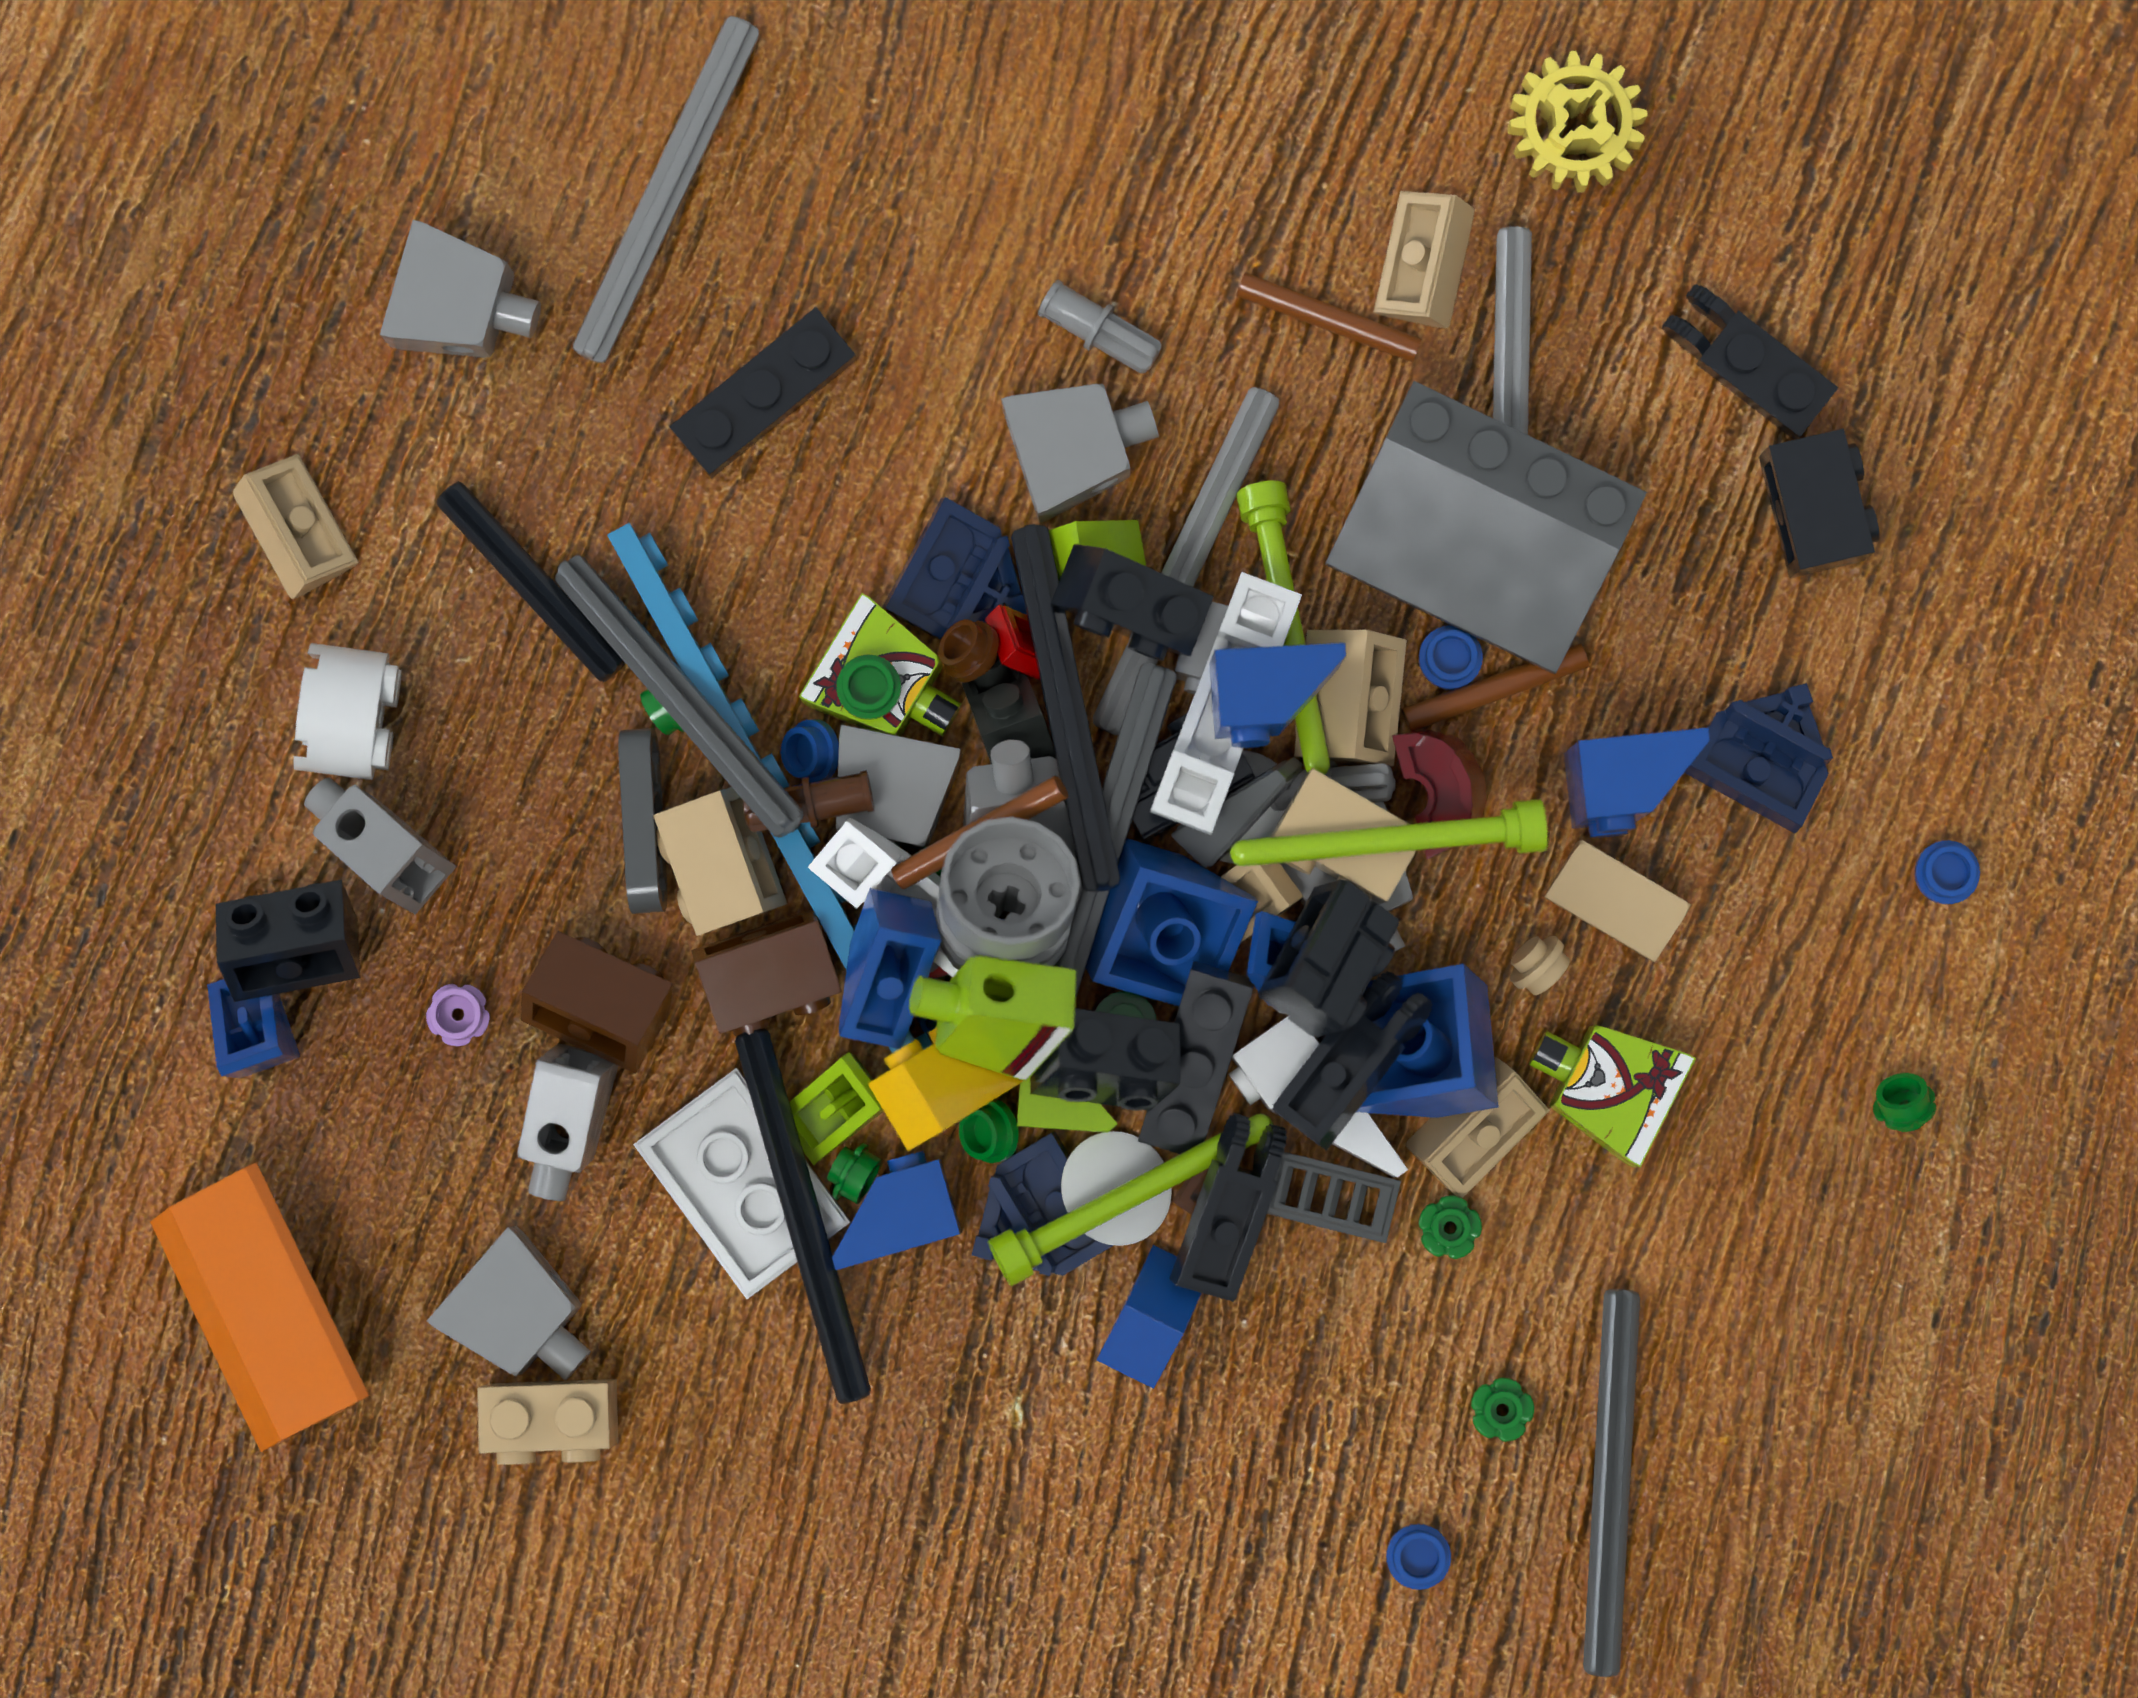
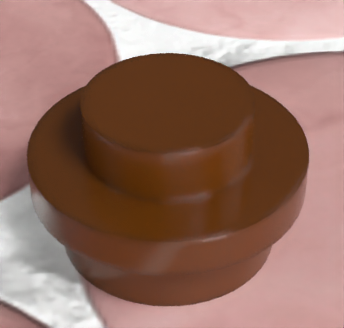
[938,619,999,682]

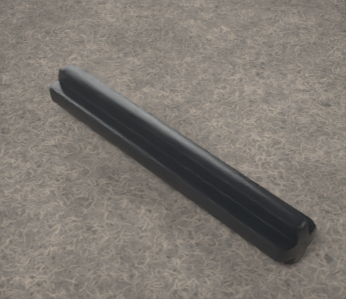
[436,482,625,682]

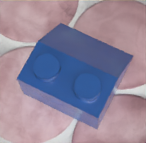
[1564,728,1710,838]
[1086,838,1258,1006]
[1357,964,1499,1118]

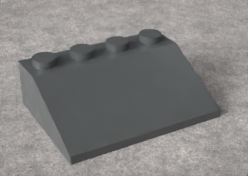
[1325,381,1647,675]

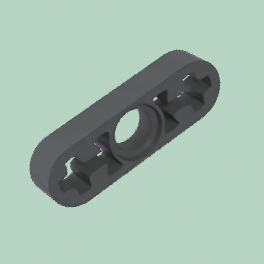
[618,728,668,914]

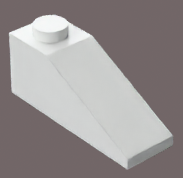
[1228,1016,1408,1177]

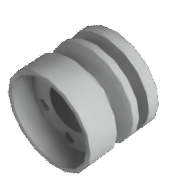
[935,817,1080,970]

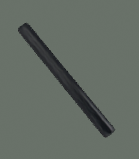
[1011,524,1121,893]
[735,1028,871,1404]

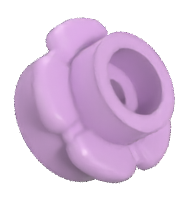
[426,984,490,1046]

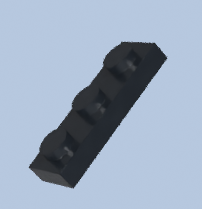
[669,307,857,479]
[1138,961,1254,1154]

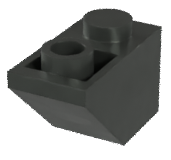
[961,653,1056,764]

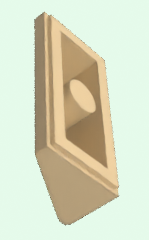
[1374,191,1474,328]
[233,454,359,599]
[1544,840,1692,962]
[1406,1057,1550,1198]

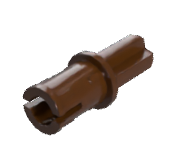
[743,770,875,832]

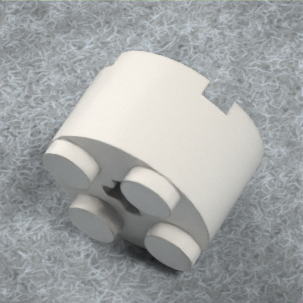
[294,643,402,780]

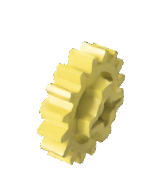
[1507,51,1647,193]

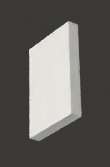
[633,1068,851,1299]

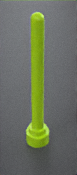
[1236,480,1330,775]
[1230,799,1548,866]
[987,1114,1273,1287]

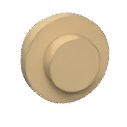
[1510,936,1570,995]

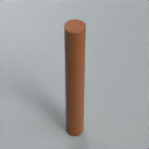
[1236,272,1422,363]
[1402,643,1589,732]
[891,775,1068,890]

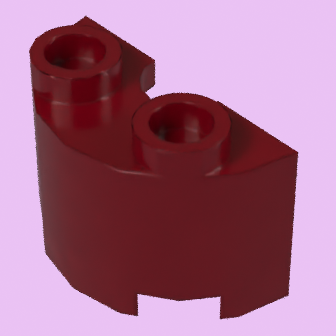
[1392,730,1487,859]

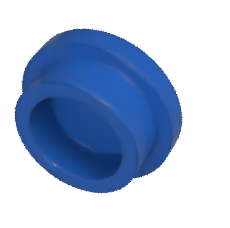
[1418,625,1483,690]
[781,719,839,782]
[1914,840,1980,905]
[1386,1524,1451,1590]

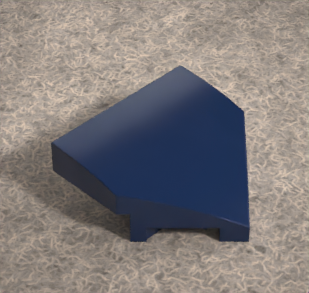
[882,497,1027,639]
[1684,683,1833,834]
[971,1131,1114,1276]

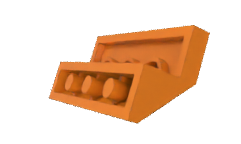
[150,1162,369,1452]

